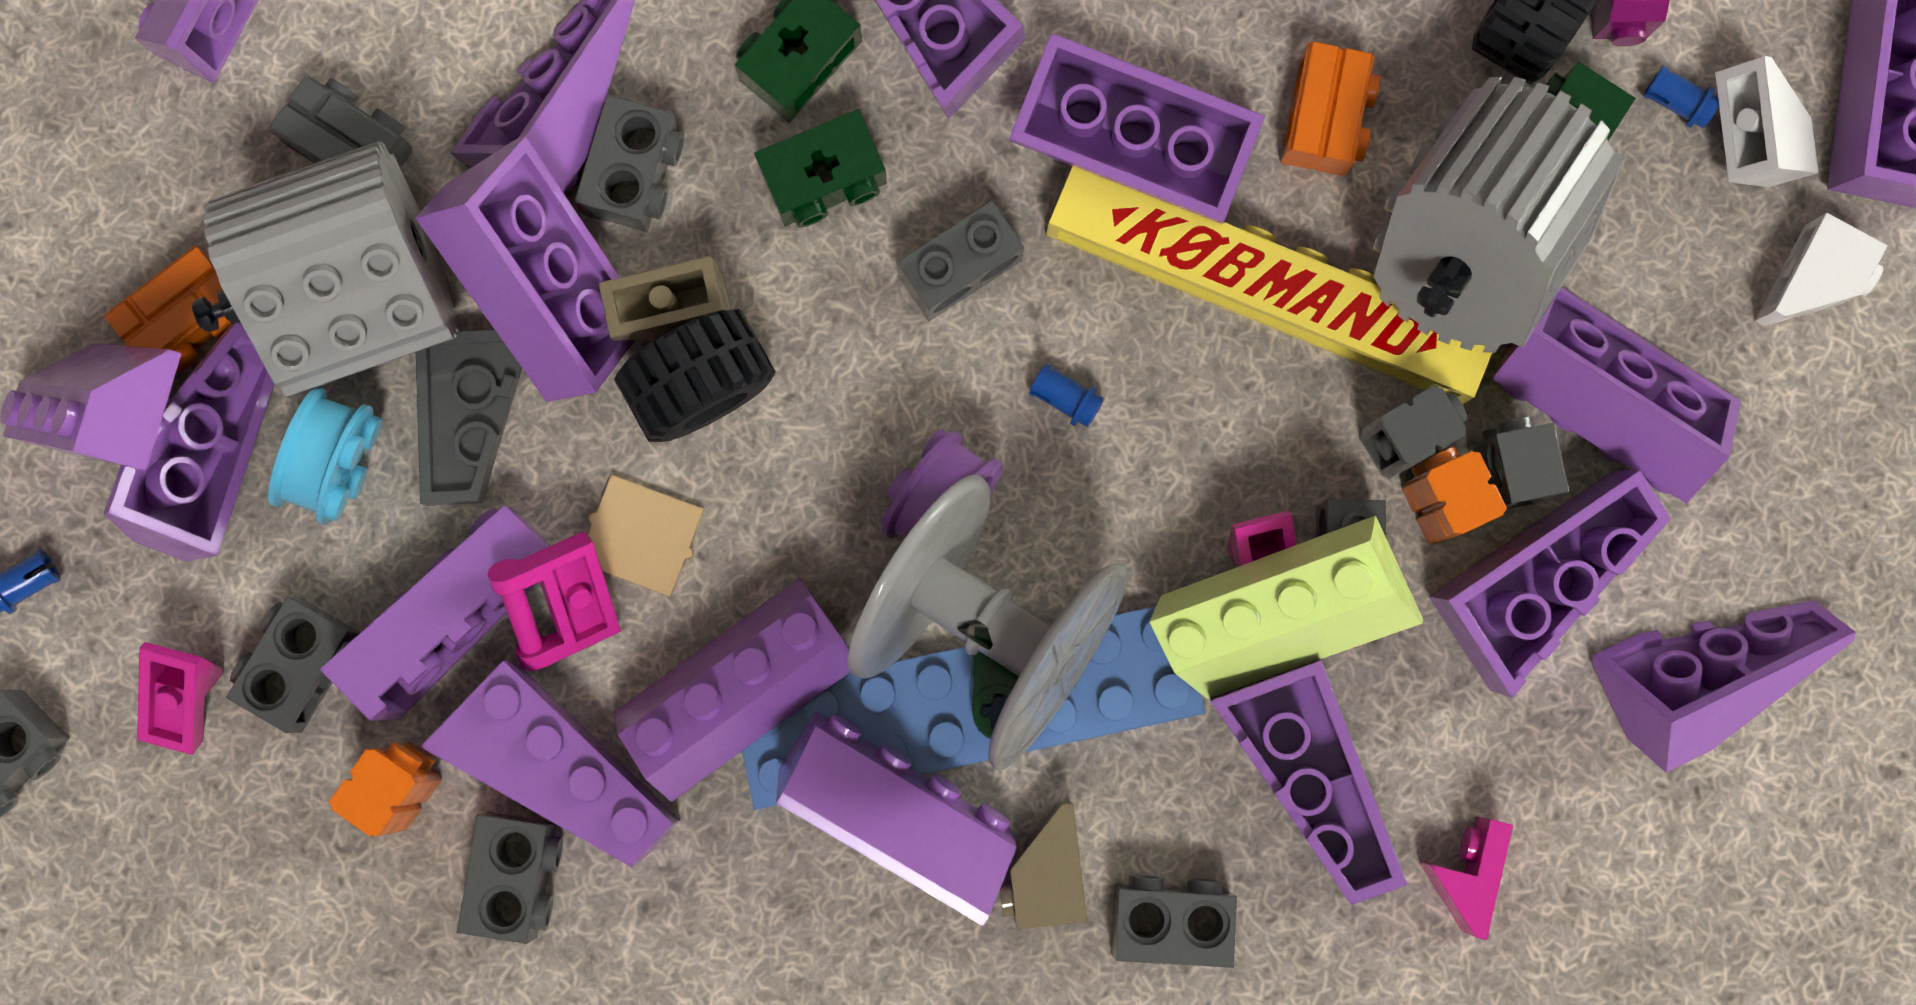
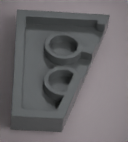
[415,330,522,506]

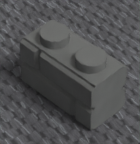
[269,75,413,169]
[1359,385,1467,479]

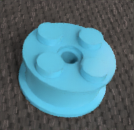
[268,387,383,525]

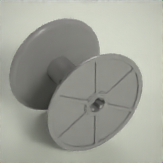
[848,474,1129,771]

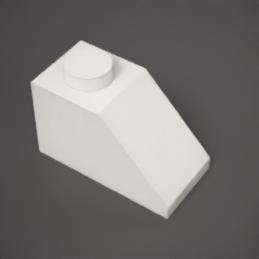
[1715,56,1818,187]
[1755,213,1888,326]

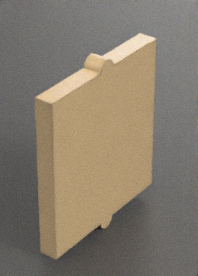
[588,475,705,597]

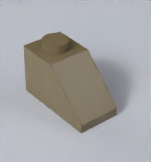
[599,256,731,340]
[1000,801,1087,930]

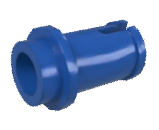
[1643,65,1719,129]
[1028,363,1105,428]
[0,549,61,614]

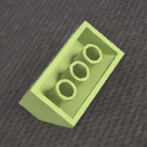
[1150,516,1423,699]

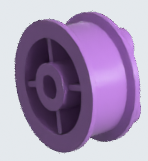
[881,429,1003,539]

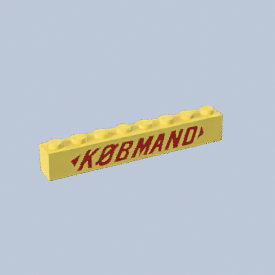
[1046,166,1492,405]

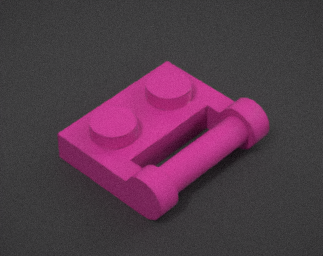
[487,531,621,671]

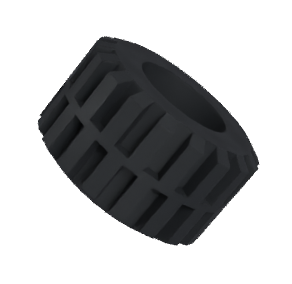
[1472,0,1597,85]
[614,309,776,442]

